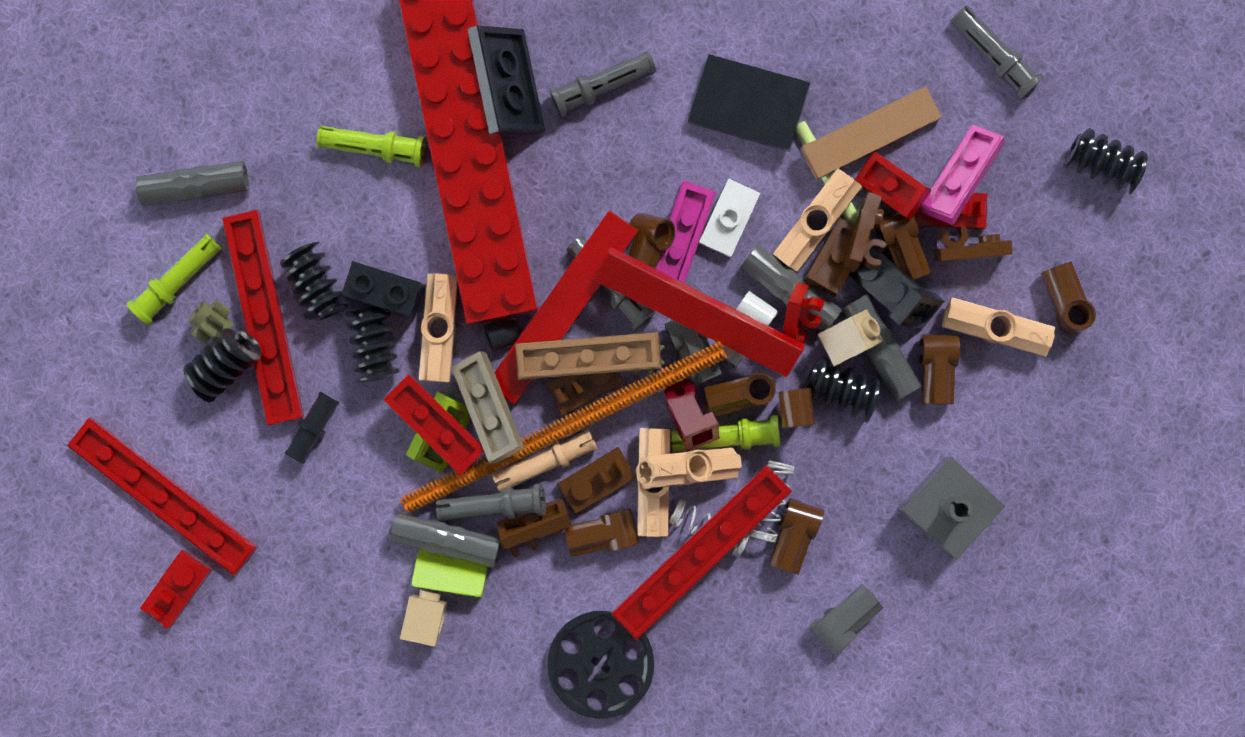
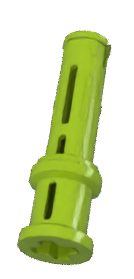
[316,125,427,168]
[126,233,223,326]
[671,415,780,453]

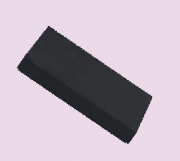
[467,25,545,135]
[688,54,810,152]

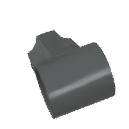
[664,320,722,386]
[809,584,884,655]

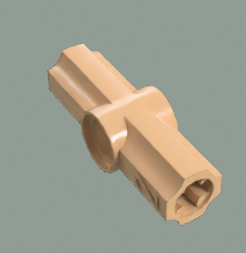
[773,168,863,272]
[419,273,458,382]
[942,297,1055,357]
[637,428,670,537]
[636,448,742,489]

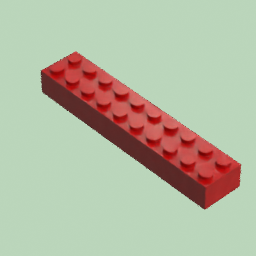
[399,0,539,326]

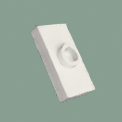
[698,178,760,258]

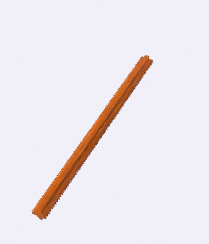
[400,341,728,513]

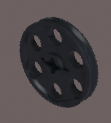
[547,611,654,719]

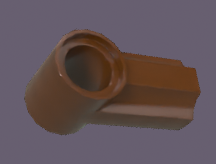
[876,212,931,280]
[628,213,676,269]
[1041,261,1096,335]
[919,334,960,405]
[704,373,776,417]
[776,388,815,428]
[769,498,824,575]
[564,509,639,557]

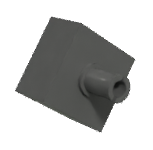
[897,457,1005,560]

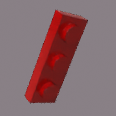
[383,374,484,475]

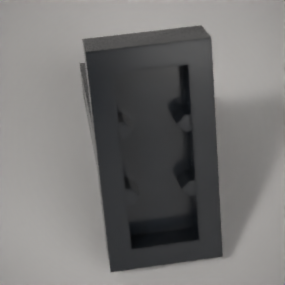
[849,249,945,328]

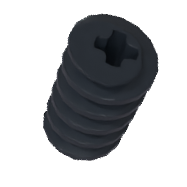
[1064,128,1148,195]
[280,242,349,321]
[345,307,400,383]
[183,328,262,403]
[803,356,881,423]

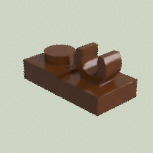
[843,192,886,272]
[804,218,871,297]
[934,226,1013,261]
[546,372,625,416]
[558,447,636,513]
[496,497,572,557]

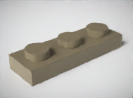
[451,351,525,464]

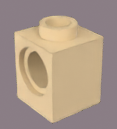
[818,309,883,366]
[400,589,448,647]

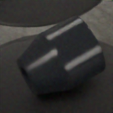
[483,320,521,352]

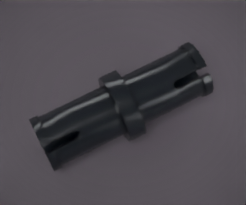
[284,392,340,464]

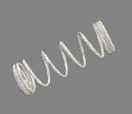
[750,460,795,543]
[669,499,750,558]

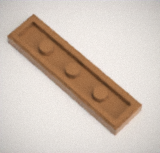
[800,86,942,180]
[515,332,662,380]

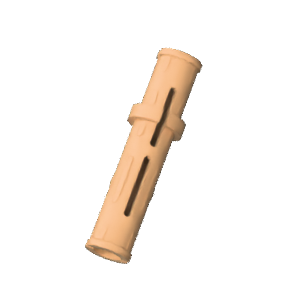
[492,429,598,493]

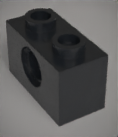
[341,261,425,319]

